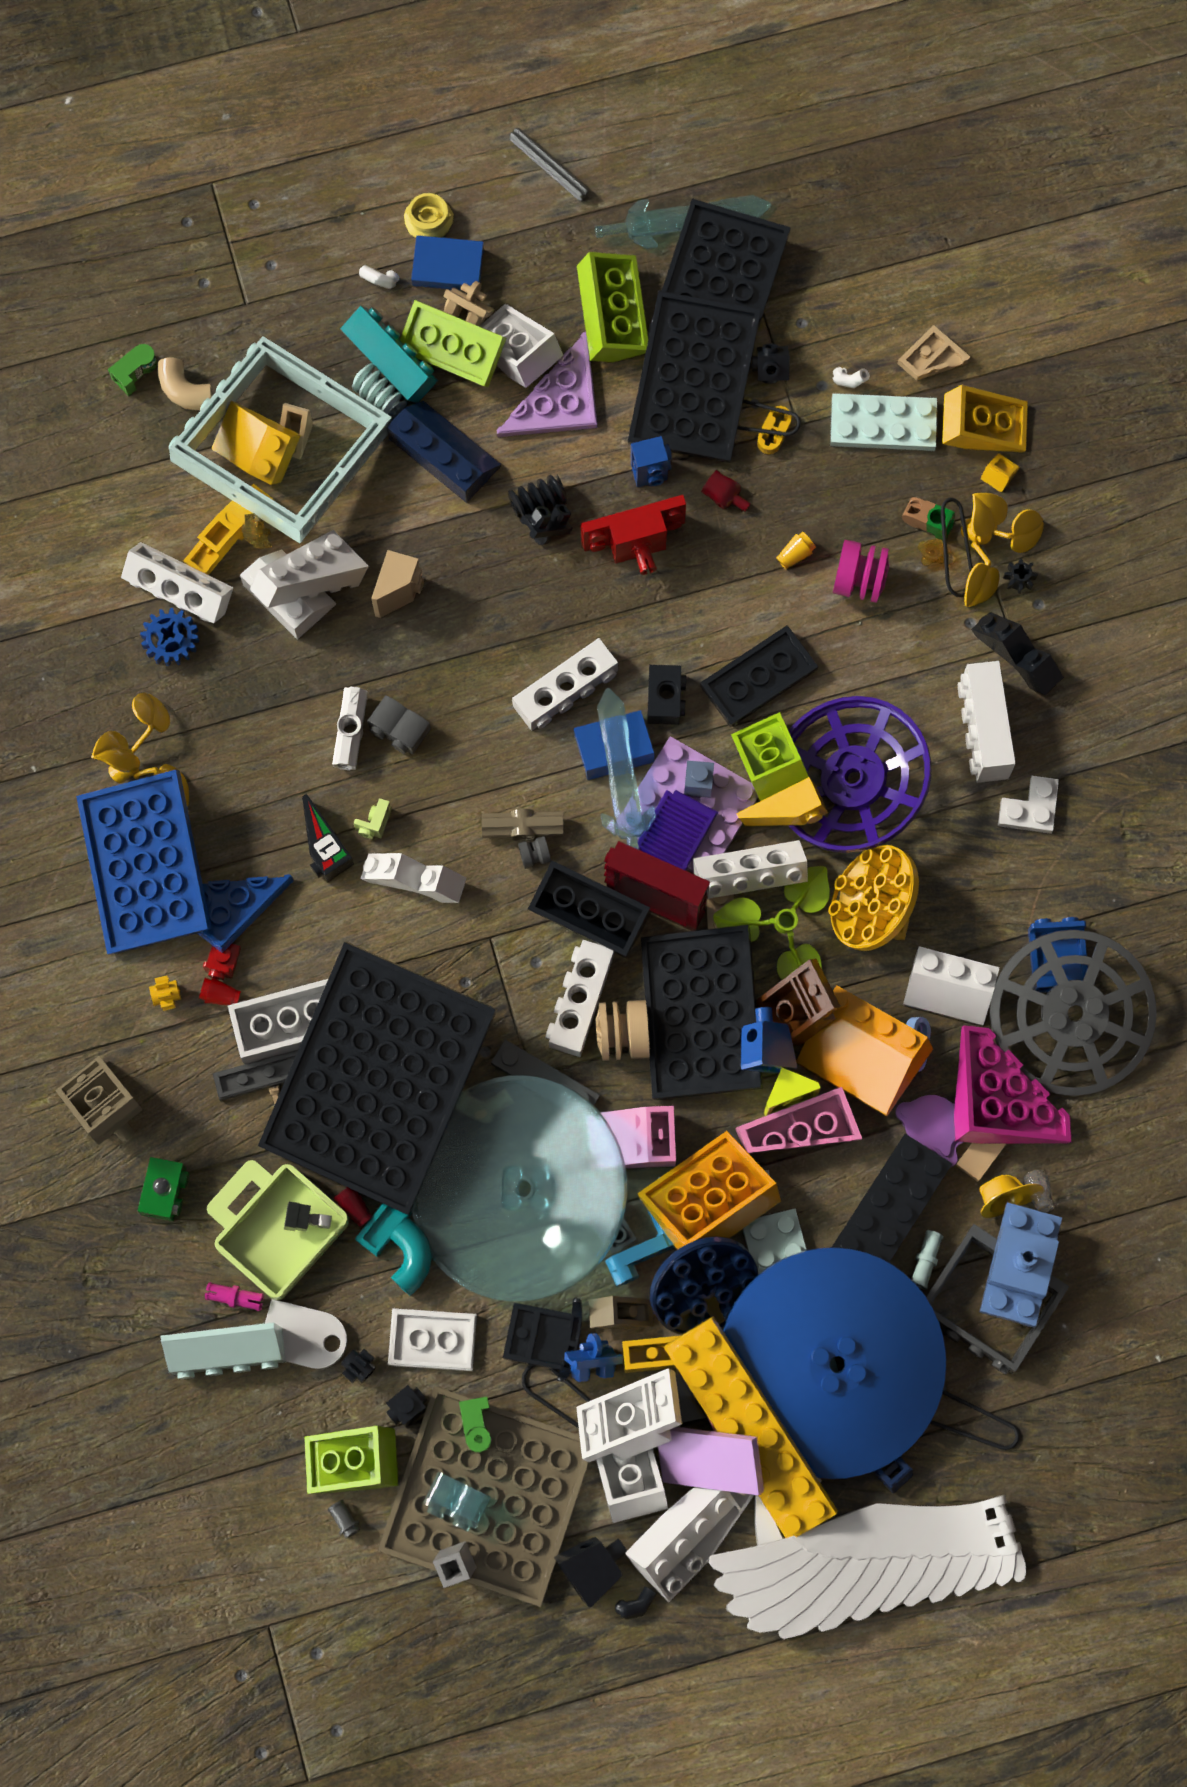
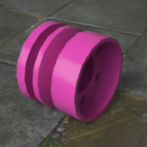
[833,539,890,603]

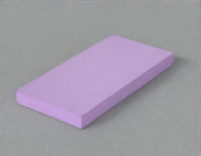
[658,1427,764,1495]

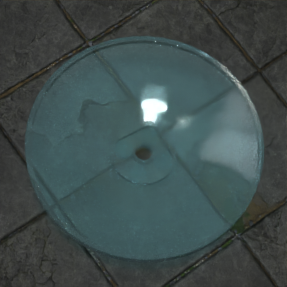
[412,1075,627,1301]

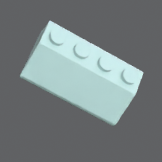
[161,1323,286,1379]

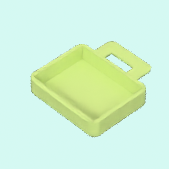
[207,1160,349,1300]

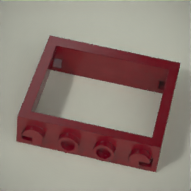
[604,841,710,931]

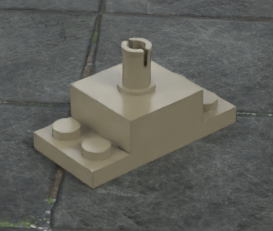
[55,1056,143,1145]

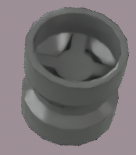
[518,836,551,869]

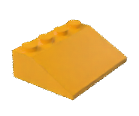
[796,985,933,1116]
[637,1131,781,1250]

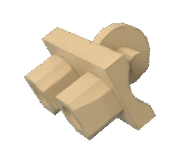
[443,281,494,326]

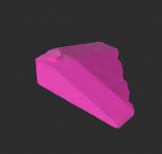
[954,1025,1071,1144]

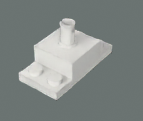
[577,1368,682,1462]

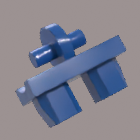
[564,1333,623,1382]

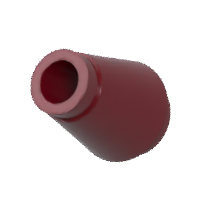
[333,1187,373,1227]

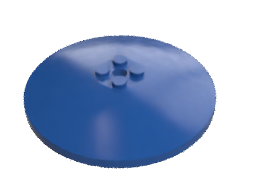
[723,1247,946,1479]

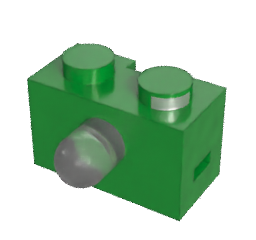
[137,1157,189,1222]

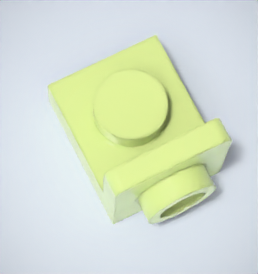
[354,798,392,839]

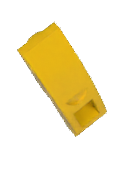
[183,484,275,575]

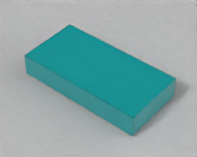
[355,1204,412,1257]

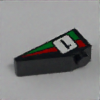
[302,794,354,883]

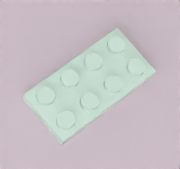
[830,394,937,451]

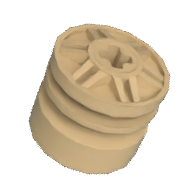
[596,1000,650,1061]

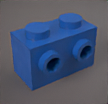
[630,436,672,487]

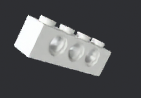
[121,542,233,623]
[512,638,618,731]
[693,840,808,899]
[545,940,614,1057]

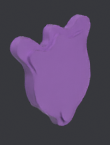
[895,1095,964,1168]

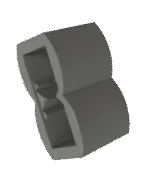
[367,695,431,754]

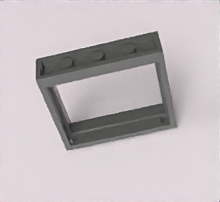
[926,1224,1069,1374]

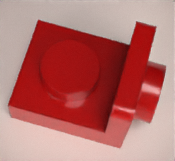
[203,944,241,981]

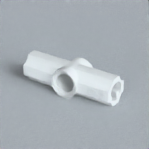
[332,687,368,771]

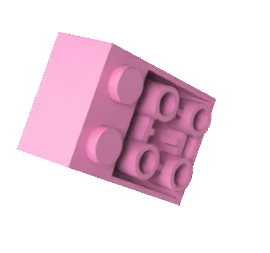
[590,1106,676,1169]

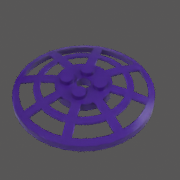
[788,696,932,853]

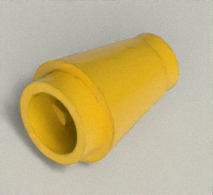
[776,532,816,569]

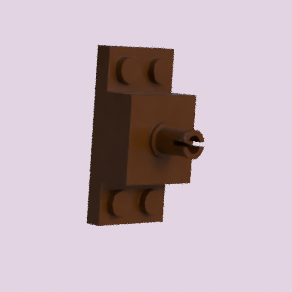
[756,958,841,1047]

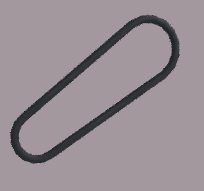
[737,399,801,436]
[941,498,973,597]
[522,1365,592,1429]
[930,1390,1020,1450]

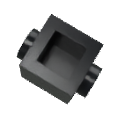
[386,1385,427,1428]

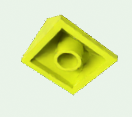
[764,1067,821,1116]

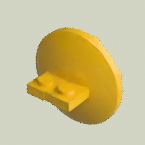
[828,845,919,951]

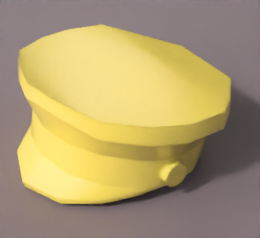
[404,193,454,238]

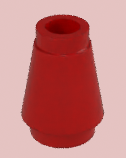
[198,977,241,1006]

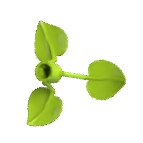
[713,866,830,980]

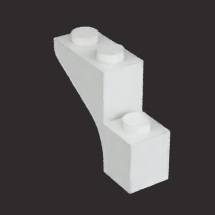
[361,853,466,903]

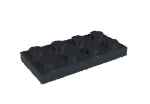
[700,625,818,728]

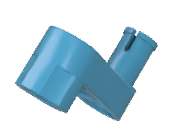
[605,1211,675,1287]

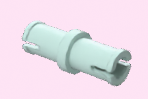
[912,1230,943,1289]

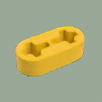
[757,406,792,455]

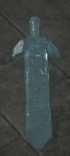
[595,195,771,249]
[597,688,656,850]

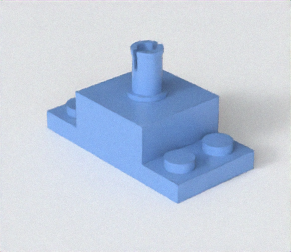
[979,1202,1062,1328]

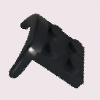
[503,1298,583,1382]

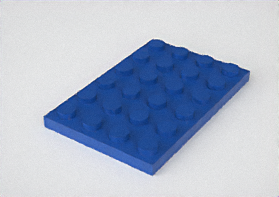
[76,770,212,955]

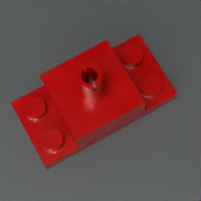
[581,495,686,575]

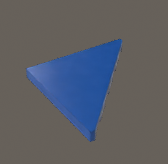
[197,874,293,953]

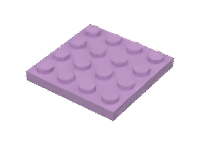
[615,736,759,873]

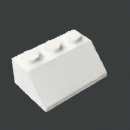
[240,549,336,640]
[903,946,999,1026]

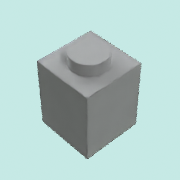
[433,1541,477,1588]

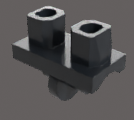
[520,504,573,545]

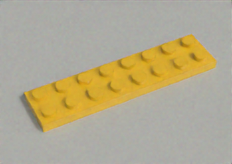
[664,1316,838,1538]

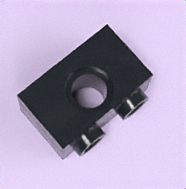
[647,664,686,725]

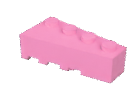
[735,1087,862,1154]

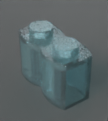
[423,1472,491,1532]

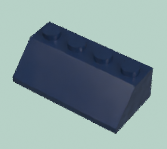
[387,401,501,503]

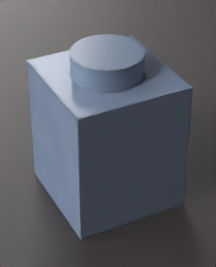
[684,760,714,798]

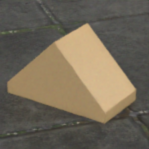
[280,403,313,459]

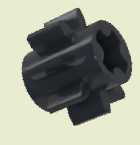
[1003,558,1038,594]
[341,1349,376,1383]

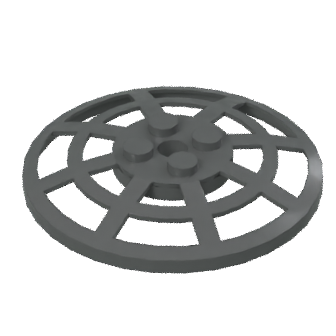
[990,930,1157,1096]

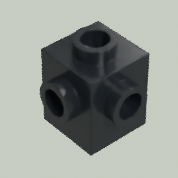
[752,343,790,384]

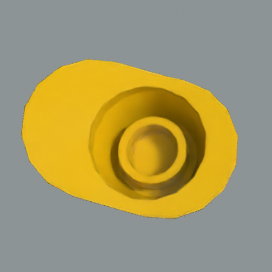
[980,1175,1044,1218]

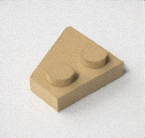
[898,325,971,380]

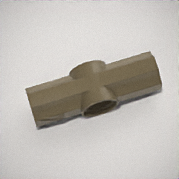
[482,809,563,841]

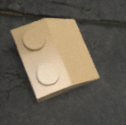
[371,550,424,618]

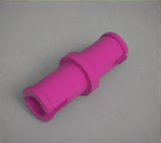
[205,1282,264,1311]

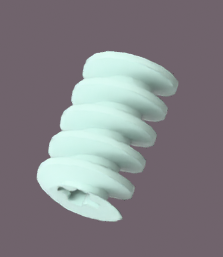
[352,363,408,419]

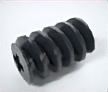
[508,475,567,518]

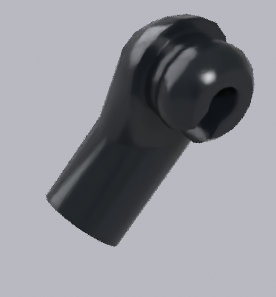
[615,1587,657,1620]

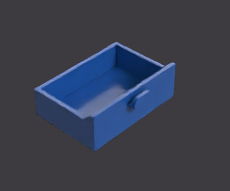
[411,235,484,290]
[574,710,654,780]

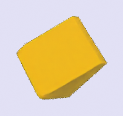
[981,453,1020,492]

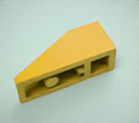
[736,777,828,826]

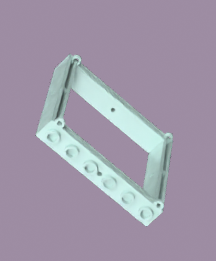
[169,336,392,543]

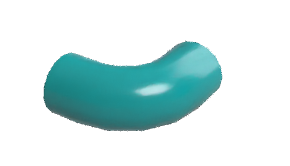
[390,1218,432,1297]

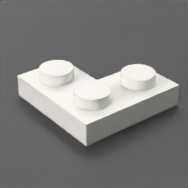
[998,776,1059,834]

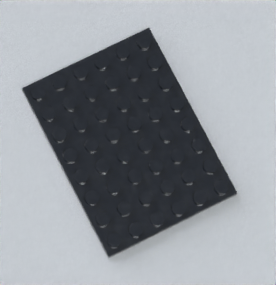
[258,942,498,1215]

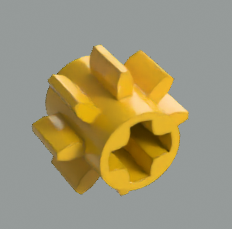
[149,975,181,1011]

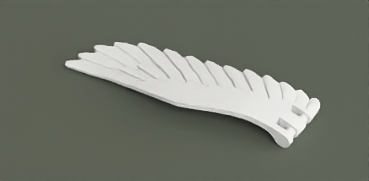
[708,1495,1026,1639]

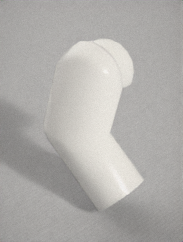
[359,265,399,289]
[833,367,870,388]

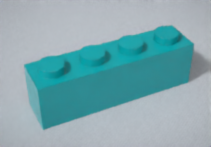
[340,306,438,403]

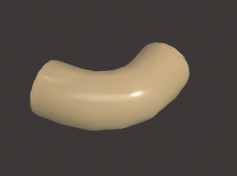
[158,358,212,411]

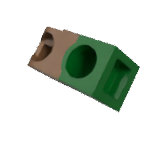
[901,497,955,541]

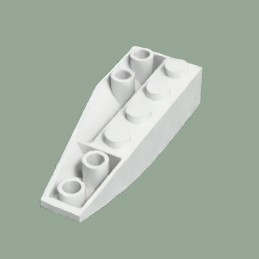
[625,1487,754,1602]

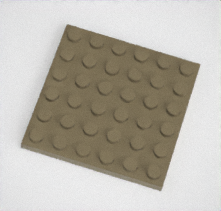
[378,1386,589,1607]

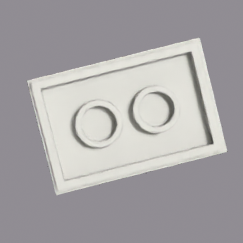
[388,1308,477,1372]

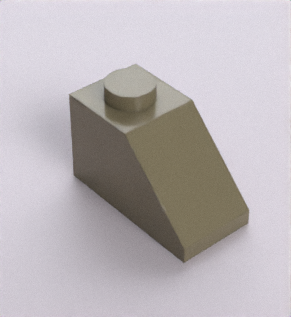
[589,1296,654,1329]

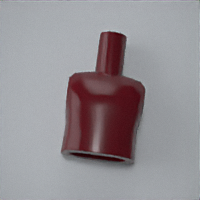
[701,470,751,512]

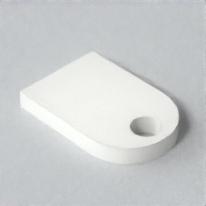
[265,1299,347,1369]

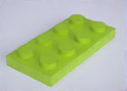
[400,300,507,387]

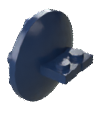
[650,1237,758,1335]

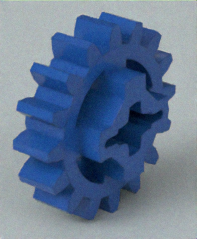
[140,608,199,667]

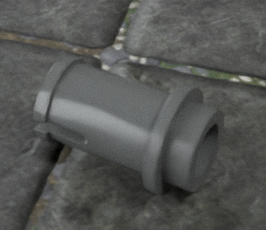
[327,1500,360,1539]

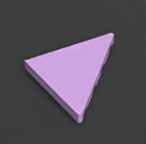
[497,332,597,437]

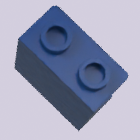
[1028,917,1088,993]

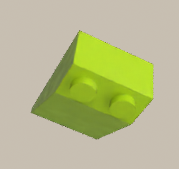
[731,712,809,801]
[305,1426,398,1494]

